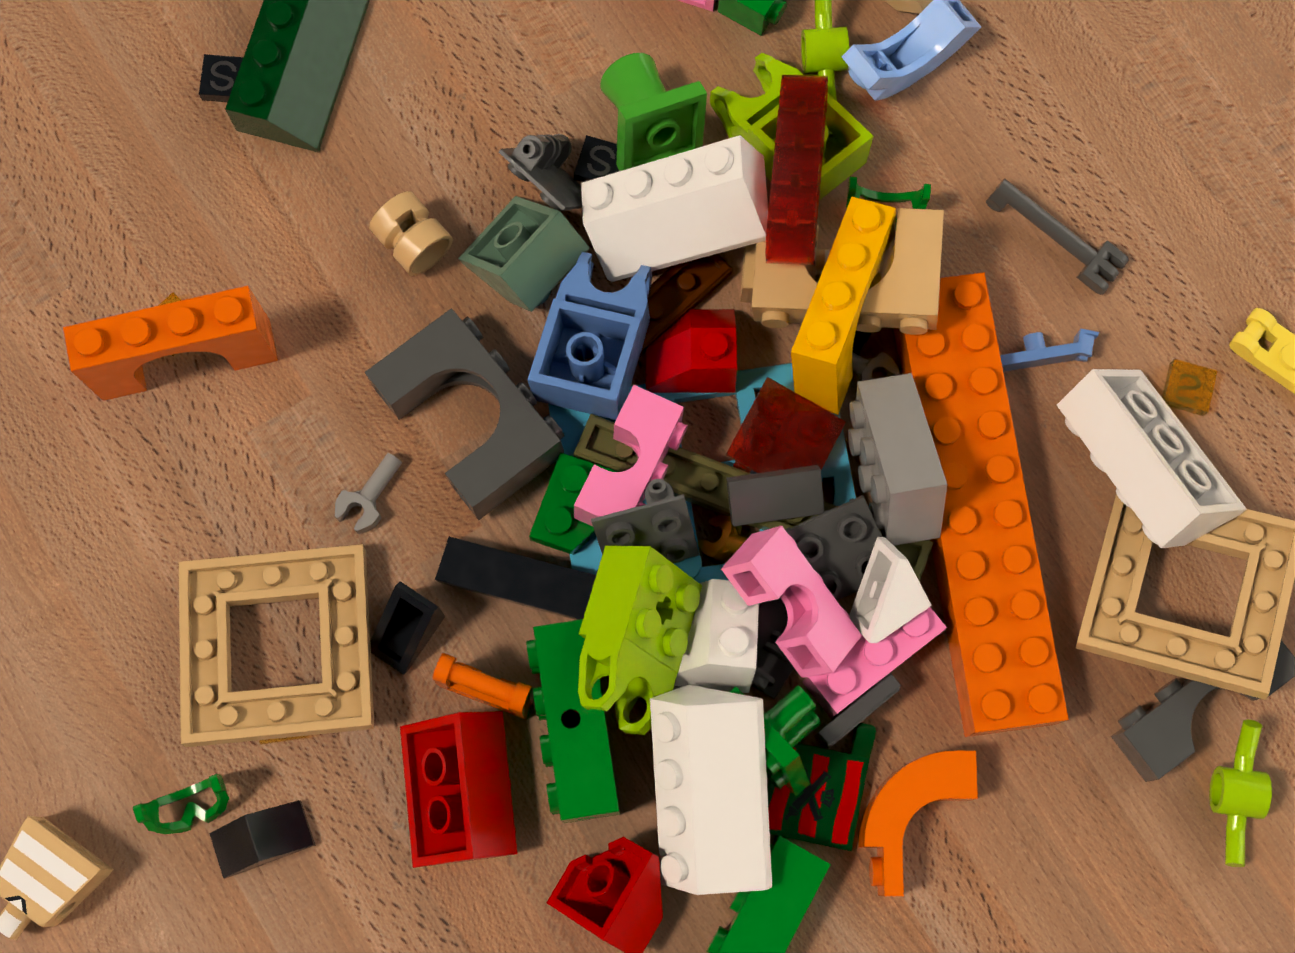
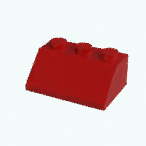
[400,711,517,868]

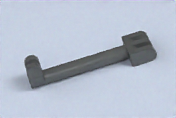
[986,178,1129,295]

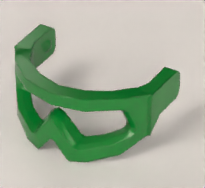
[846,176,931,231]
[133,774,229,834]

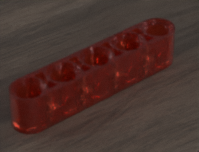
[765,75,828,265]

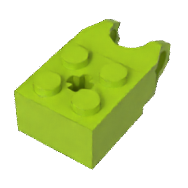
[710,53,873,211]
[578,546,702,735]

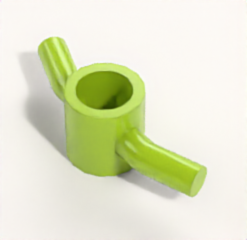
[801,0,849,100]
[1209,719,1272,867]

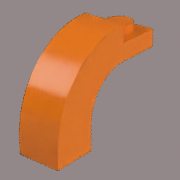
[858,750,978,896]

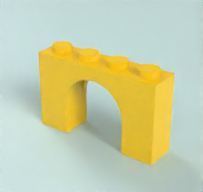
[791,197,896,415]

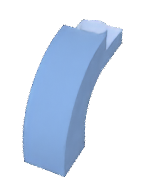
[842,0,981,101]

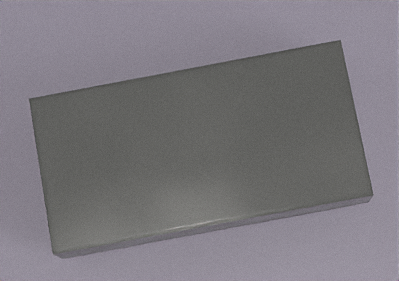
[726,465,824,526]
[814,673,901,749]

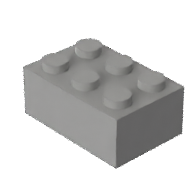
[848,373,948,545]

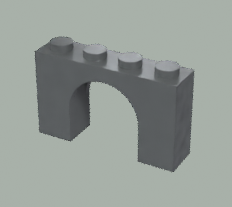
[364,308,565,520]

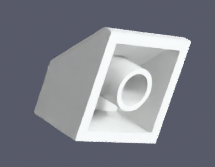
[674,579,759,693]

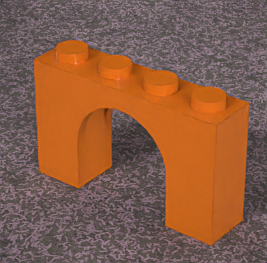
[63,285,278,401]

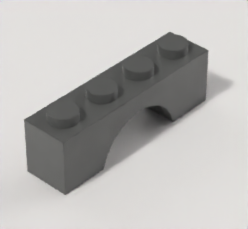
[1111,640,1295,782]

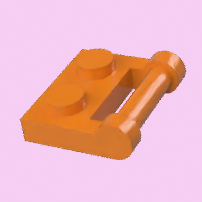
[433,653,533,720]

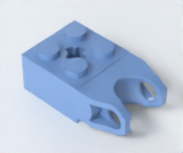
[527,252,652,420]

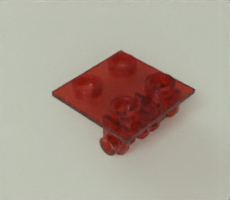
[725,377,846,473]

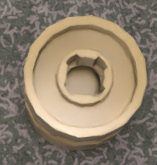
[369,191,453,276]

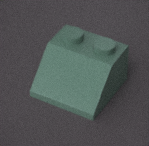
[458,196,590,312]

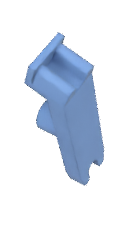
[1000,329,1099,372]

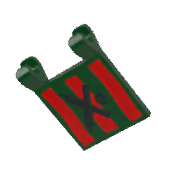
[767,723,876,851]

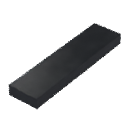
[435,536,596,620]

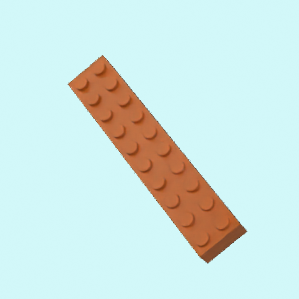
[893,272,1069,737]

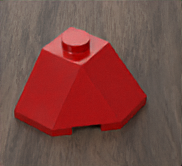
[646,309,737,393]
[546,836,663,953]

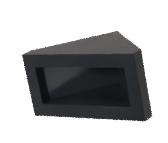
[370,581,446,675]
[209,800,315,879]

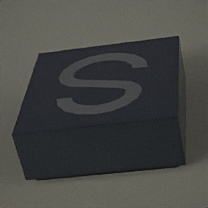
[199,54,243,102]
[574,135,619,182]

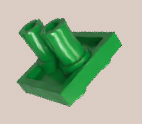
[730,685,821,796]

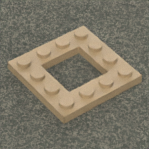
[1076,494,1295,700]
[179,544,374,748]

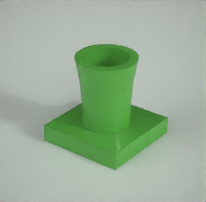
[600,53,707,171]

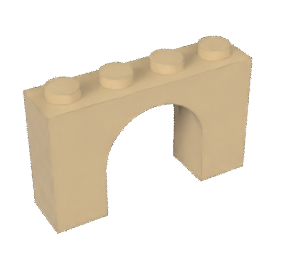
[752,203,944,335]

